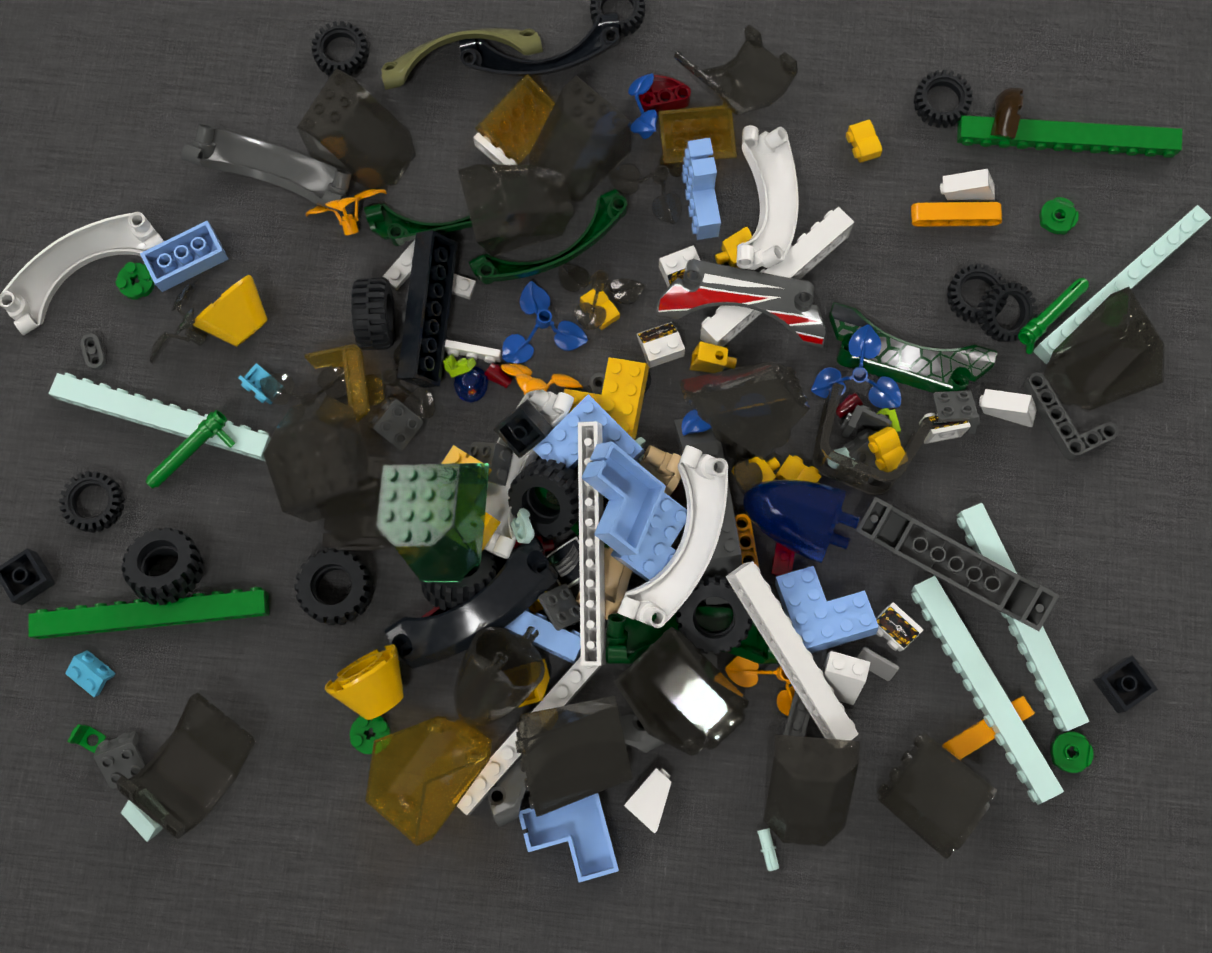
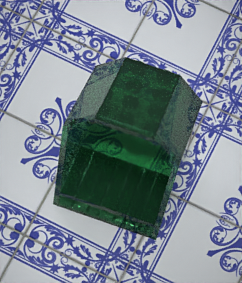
[377,463,489,582]

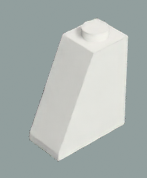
[940,169,995,201]
[979,389,1037,427]
[624,768,671,834]

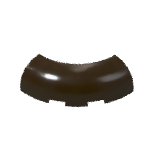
[991,88,1024,140]

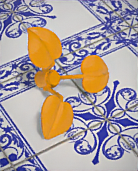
[306,189,387,235]
[500,363,583,395]
[725,656,795,716]

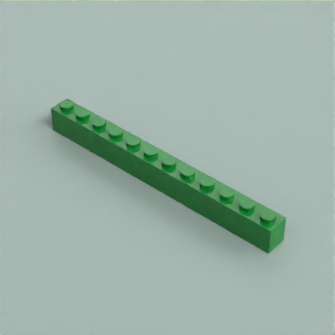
[957,116,1182,158]
[29,587,270,639]

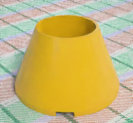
[192,275,268,347]
[325,644,404,720]

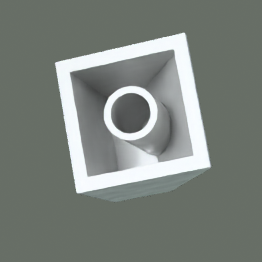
[822,651,871,705]

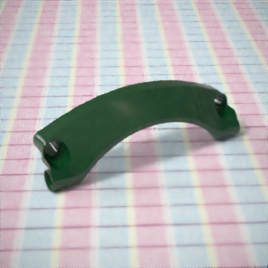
[468,189,627,284]
[605,605,779,664]

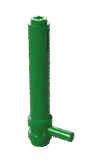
[1018,278,1089,354]
[146,410,235,488]

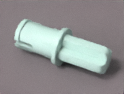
[757,828,779,871]

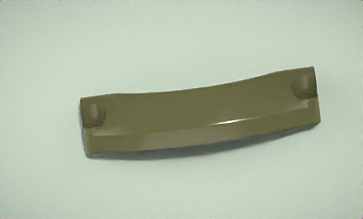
[381,28,543,90]

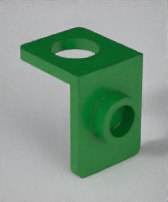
[67,724,107,753]

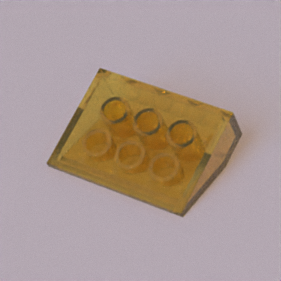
[475,74,565,165]
[658,105,737,164]

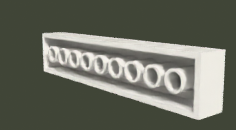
[700,207,854,347]

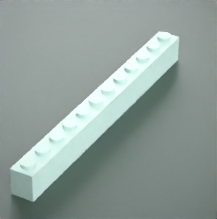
[1033,205,1211,364]
[49,373,273,461]
[956,503,1090,732]
[911,576,1064,805]

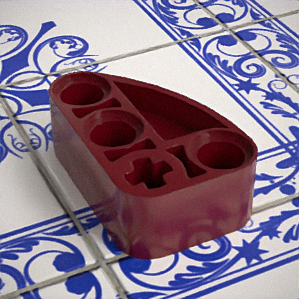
[639,75,691,113]

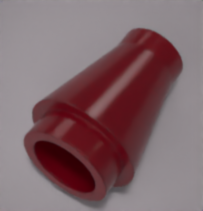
[484,363,513,389]
[834,393,863,418]

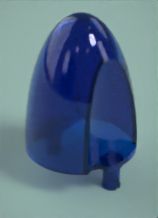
[743,479,860,563]

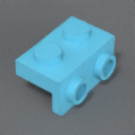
[238,363,286,404]
[65,650,115,697]

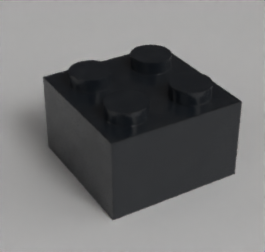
[494,400,553,459]
[0,548,56,605]
[1093,655,1158,713]

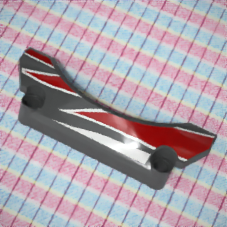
[656,259,826,348]

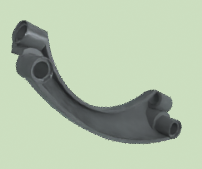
[181,124,352,212]
[488,713,665,828]

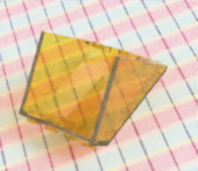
[365,716,492,846]

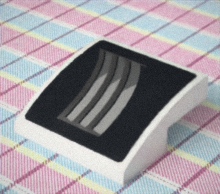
[546,536,580,588]

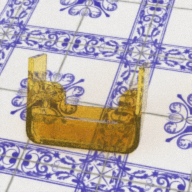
[305,344,370,434]

